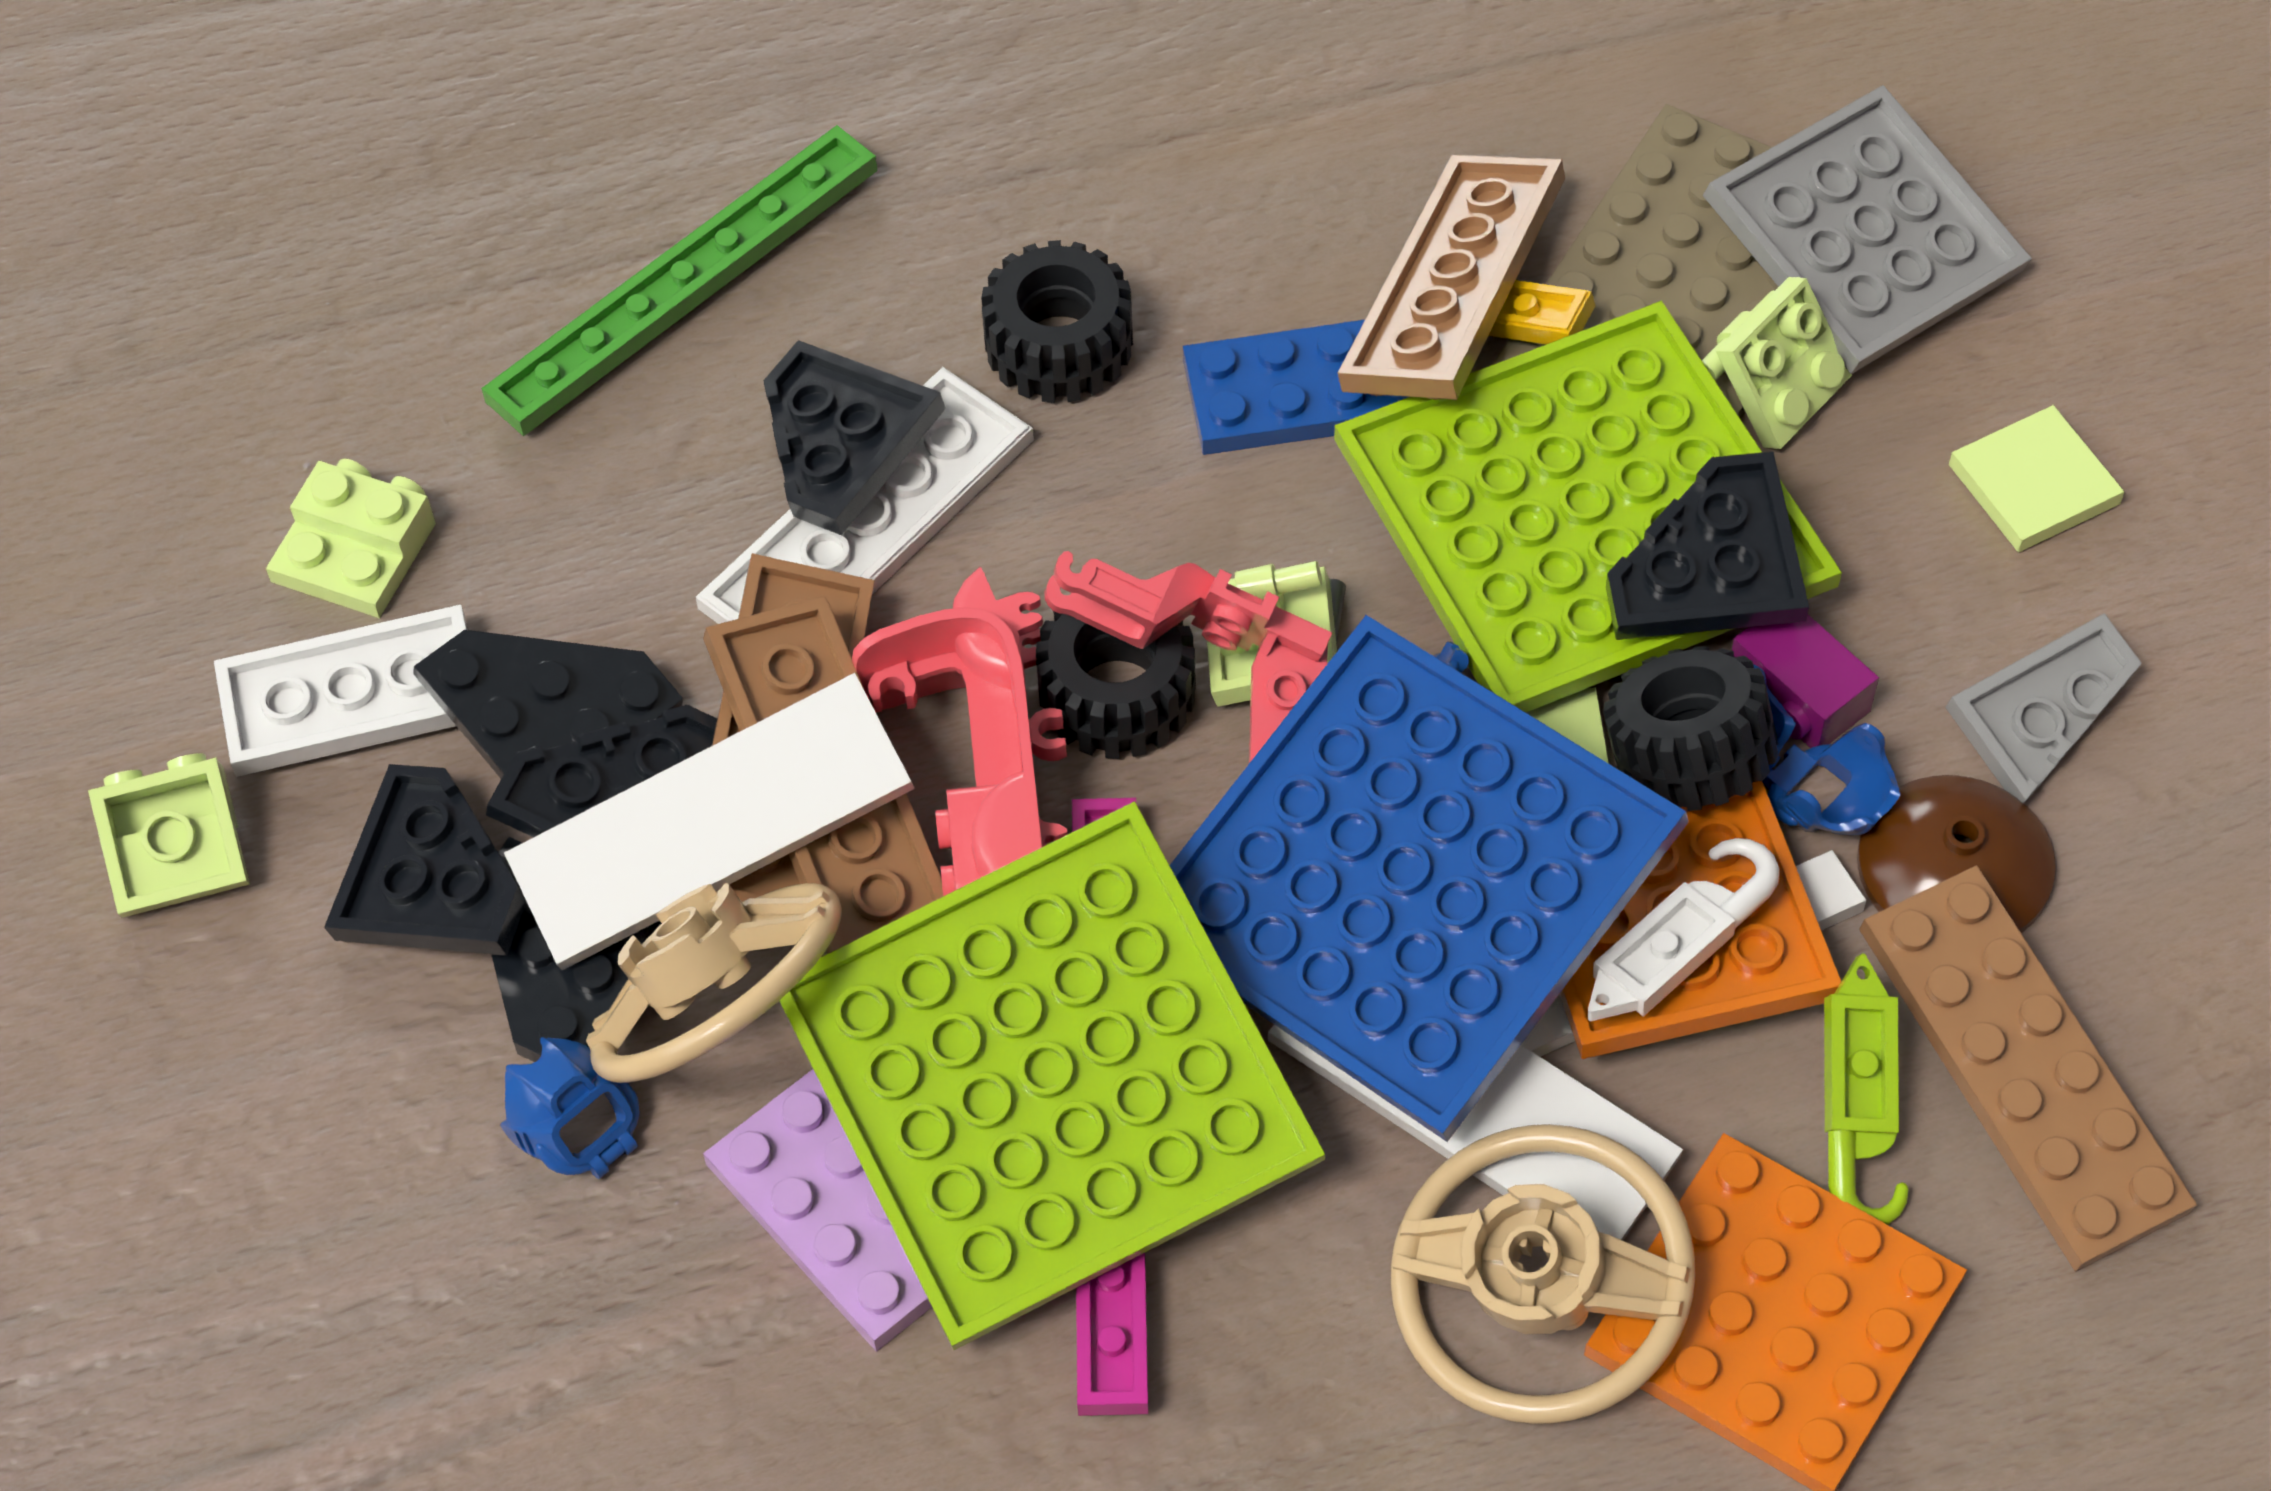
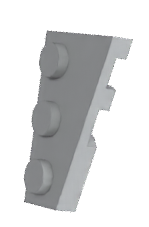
[1945,613,2142,804]

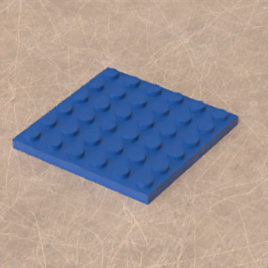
[1169,615,1689,1142]

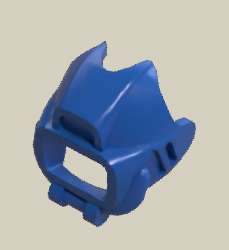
[1762,723,1900,835]
[500,1037,640,1179]

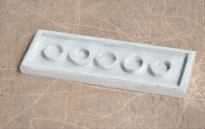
[696,367,1034,624]
[504,673,915,970]
[1268,1025,1683,1241]

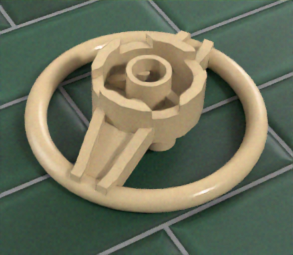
[586,883,842,1083]
[1391,1124,1695,1424]

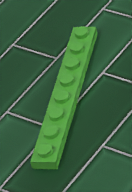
[481,125,878,437]

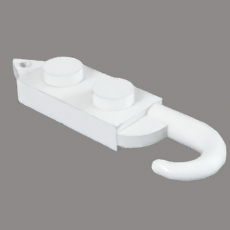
[1588,838,1780,1021]

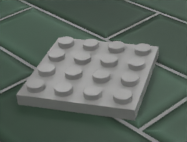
[1703,85,2032,374]

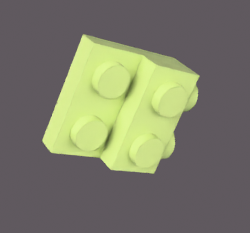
[266,459,436,618]
[88,753,250,918]

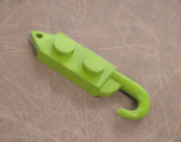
[1824,954,1909,1225]

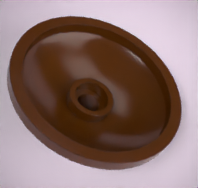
[1857,775,2056,933]

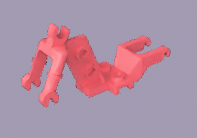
[1044,551,1332,763]

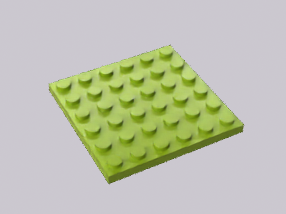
[1334,300,1842,713]
[779,801,1325,1350]

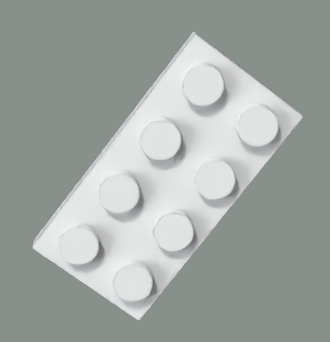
[214,605,468,777]

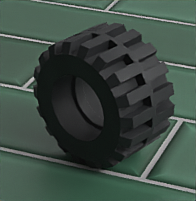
[981,240,1133,403]
[1036,611,1196,759]
[1604,647,1779,811]

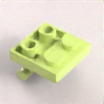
[1702,277,1852,449]
[1207,561,1337,707]

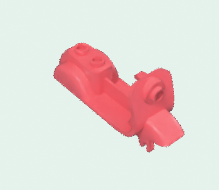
[852,567,1068,896]

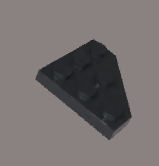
[763,340,946,536]
[1606,451,1809,640]
[413,630,684,779]
[486,705,717,838]
[324,764,527,955]
[491,837,662,1062]

